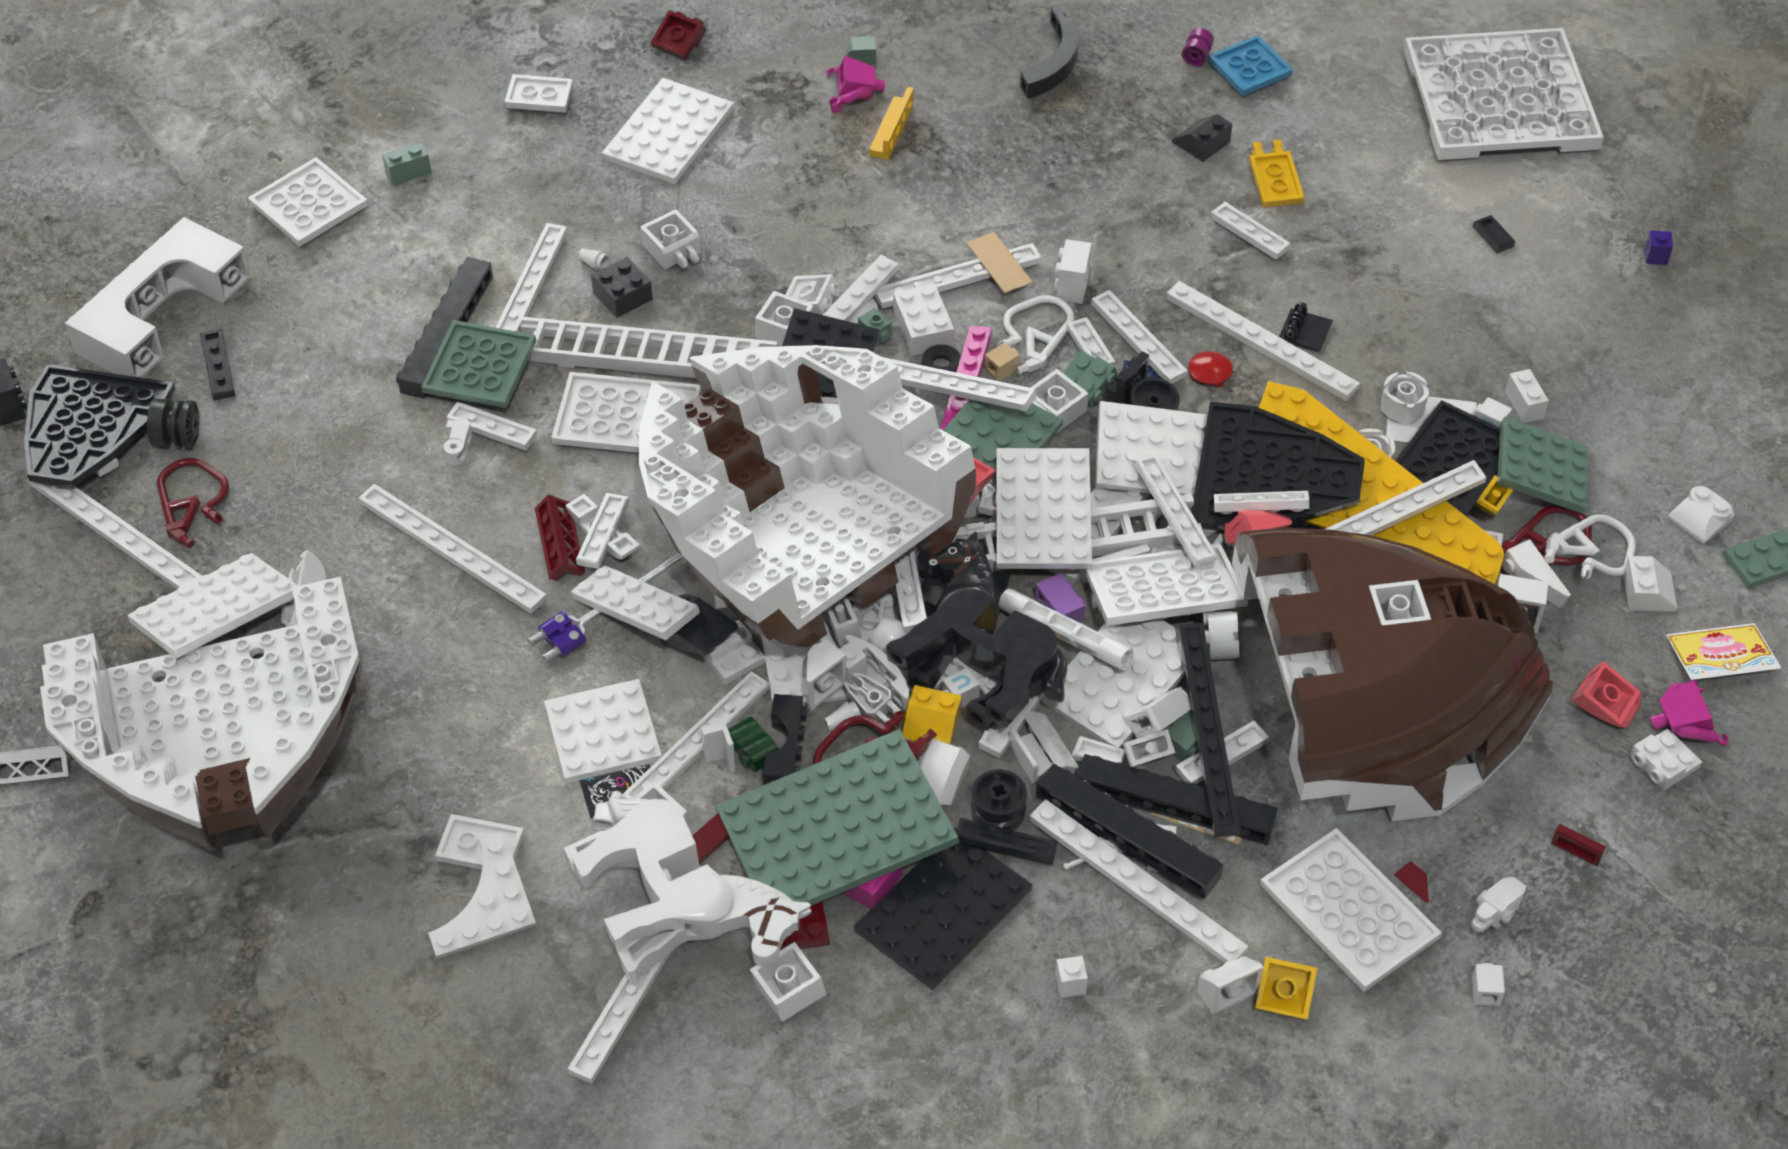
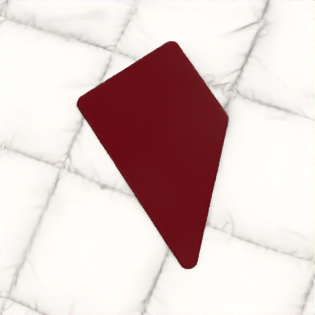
[1394,861,1429,903]

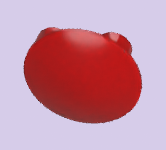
[1188,351,1233,388]

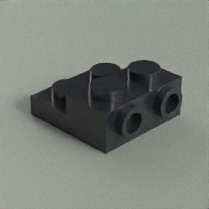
[1106,351,1150,404]

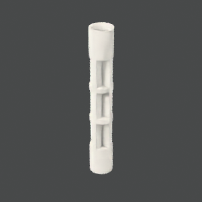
[999,589,1135,670]

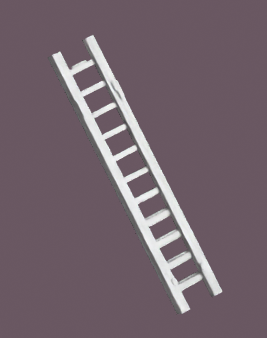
[520,317,778,378]
[918,494,1203,580]

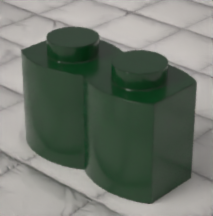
[728,716,778,772]

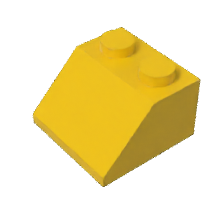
[902,685,962,745]

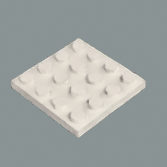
[248,158,368,246]
[544,679,662,784]

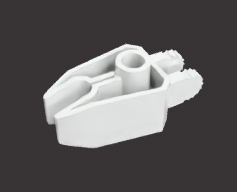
[843,673,903,725]
[1471,877,1527,932]

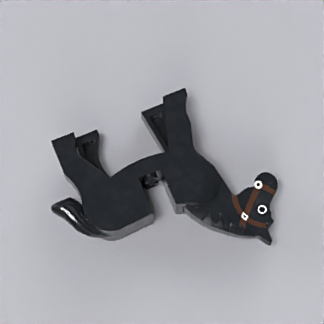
[886,532,1068,731]

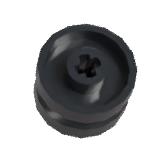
[1128,377,1180,411]
[971,769,1027,831]

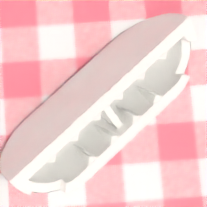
[281,550,326,627]

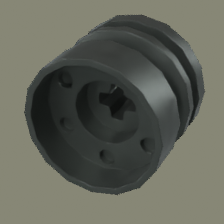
[147,399,199,448]

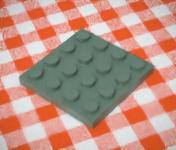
[421,320,537,408]
[943,378,1063,478]
[1497,416,1589,514]

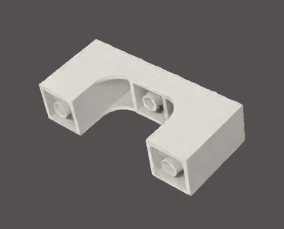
[65,217,251,378]

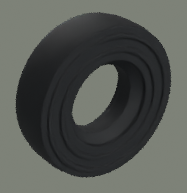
[922,344,961,372]

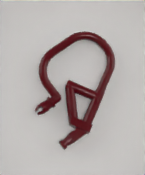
[157,458,229,548]
[1500,505,1592,573]
[813,710,937,765]

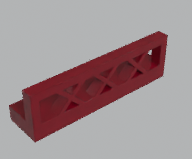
[535,494,585,581]

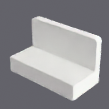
[701,721,735,773]
[1009,730,1052,784]

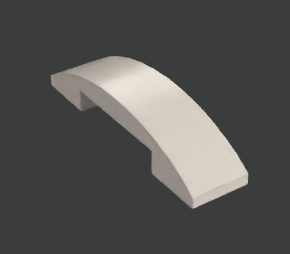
[566,494,640,560]
[844,635,909,713]

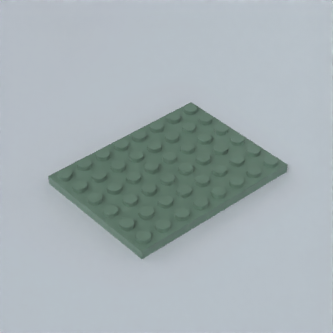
[715,729,959,906]

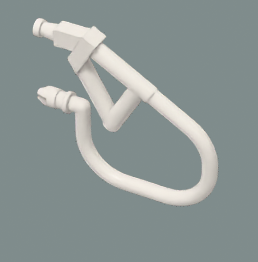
[997,295,1074,375]
[1545,514,1636,580]

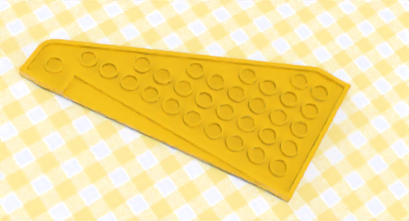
[1259,381,1504,585]

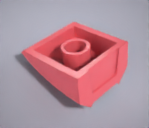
[1224,510,1292,545]
[1572,661,1642,728]

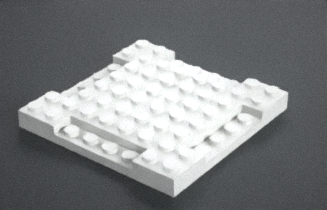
[1404,28,1604,160]

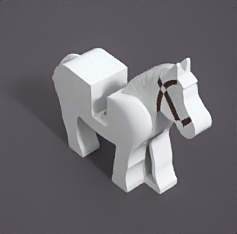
[564,797,811,984]

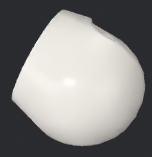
[867,615,907,655]

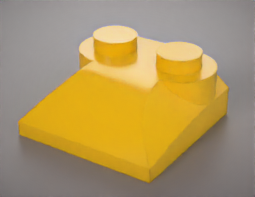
[1255,957,1318,1020]

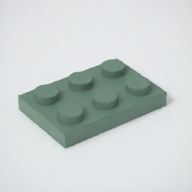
[1723,529,1788,589]

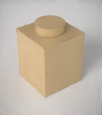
[984,343,1020,382]

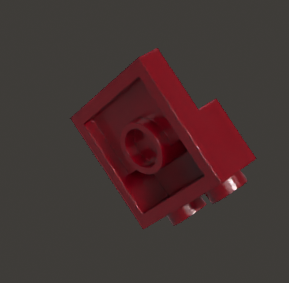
[650,10,707,59]
[780,901,830,951]

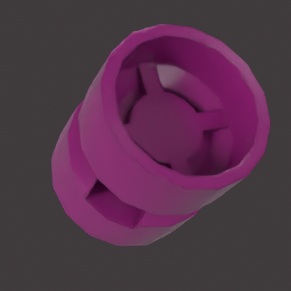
[1182,28,1214,66]

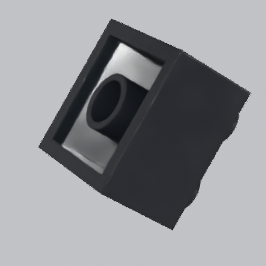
[1172,114,1232,162]

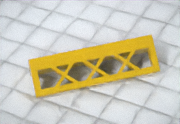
[869,87,914,160]

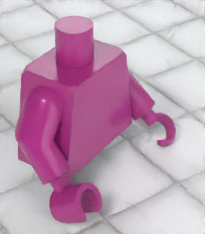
[826,56,886,113]
[1650,679,1729,745]

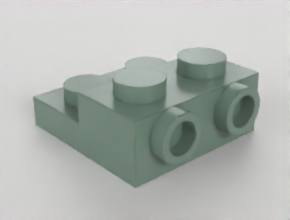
[1063,350,1118,409]

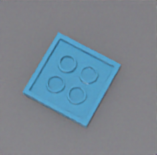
[1208,35,1293,96]

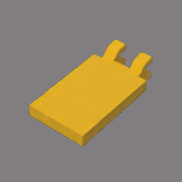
[1249,139,1305,207]

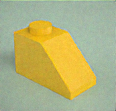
[1475,476,1513,518]

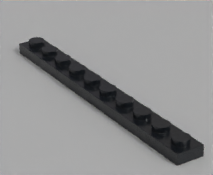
[1178,623,1241,837]

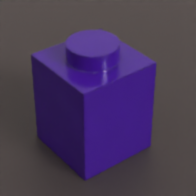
[1644,230,1673,265]

